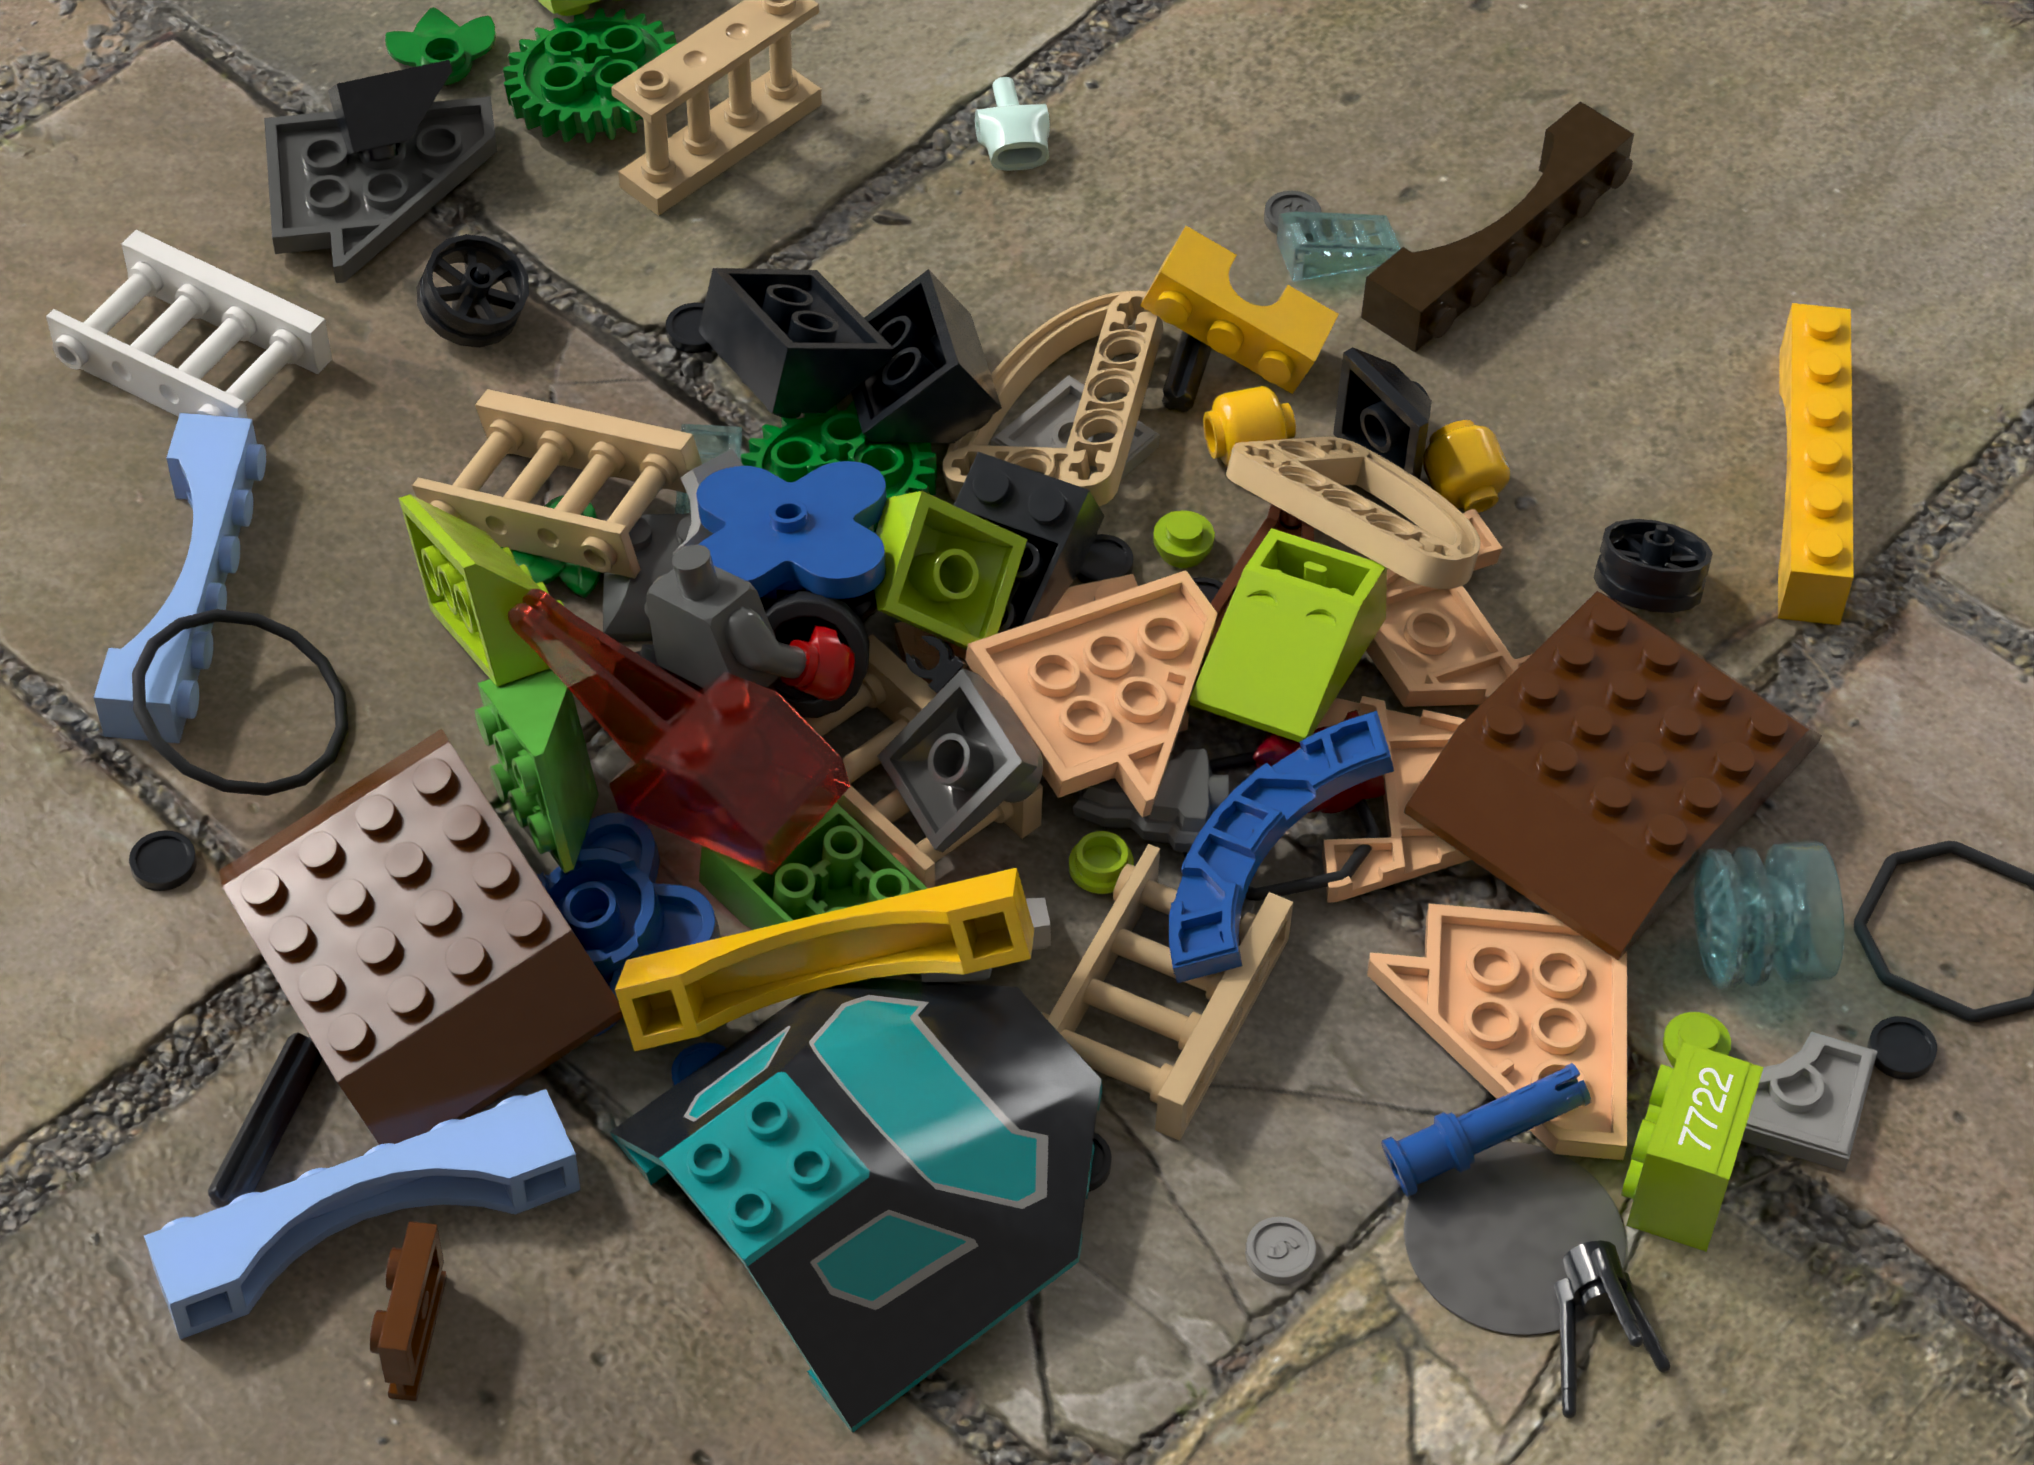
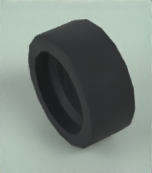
[759,591,870,718]

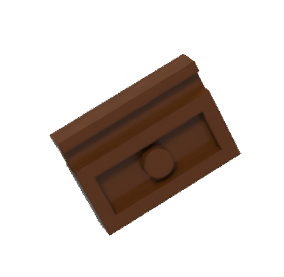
[370,1221,447,1401]

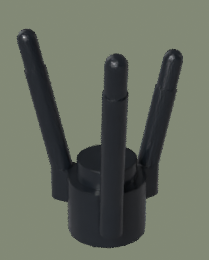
[1554,1240,1670,1419]

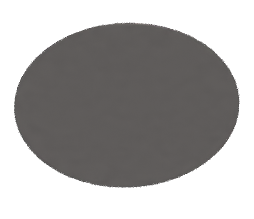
[1404,1142,1626,1335]

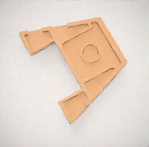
[1366,508,1532,707]
[1316,696,1471,903]

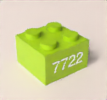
[1621,1042,1764,1252]

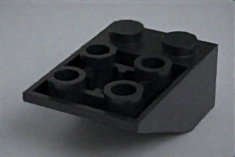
[954,452,1105,633]

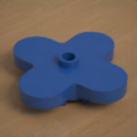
[696,461,887,600]
[536,813,720,1038]

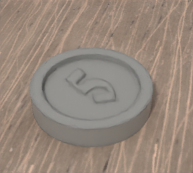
[1245,1216,1316,1284]

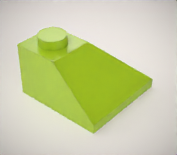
[874,491,1027,650]

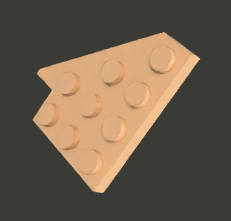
[965,570,1218,818]
[1367,903,1627,1160]

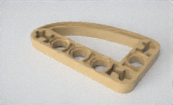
[943,290,1164,506]
[1226,437,1481,589]

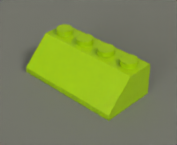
[399,494,573,687]

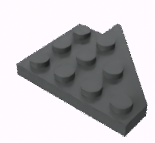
[264,96,497,283]

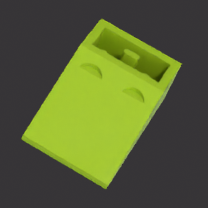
[1190,528,1387,743]

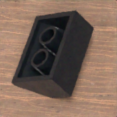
[698,268,894,419]
[851,269,1002,443]

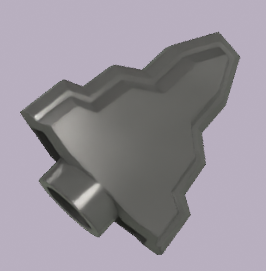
[1073,749,1229,852]

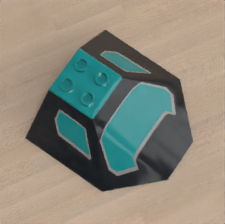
[610,978,1103,1432]

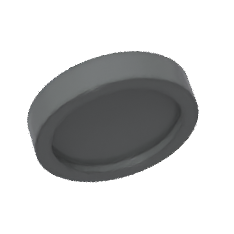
[1264,191,1321,239]

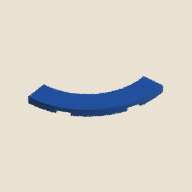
[1169,711,1394,983]

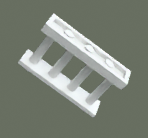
[46,230,332,418]

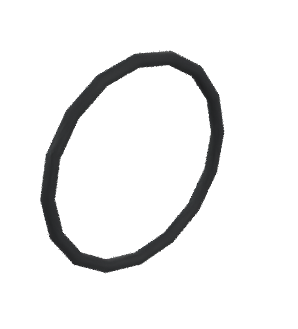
[132,609,348,796]

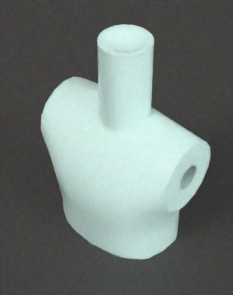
[975,77,1050,171]

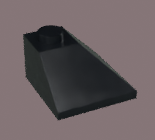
[328,60,452,162]
[1333,347,1432,480]

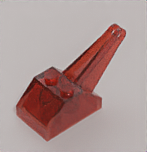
[508,589,850,875]

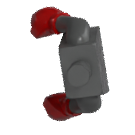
[644,545,855,707]

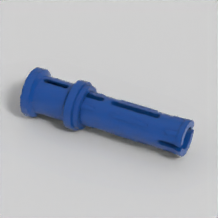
[1381,1063,1591,1197]

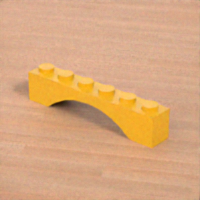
[1778,303,1854,625]
[615,868,1034,1052]

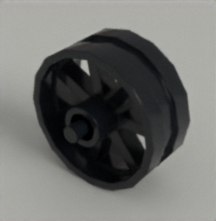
[416,234,529,348]
[1593,519,1713,613]

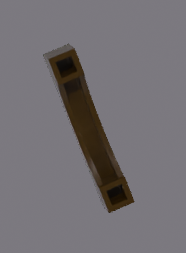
[1361,101,1634,352]

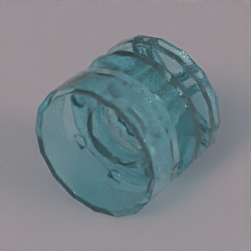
[1694,840,1844,989]

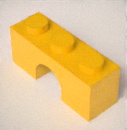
[1140,226,1339,394]

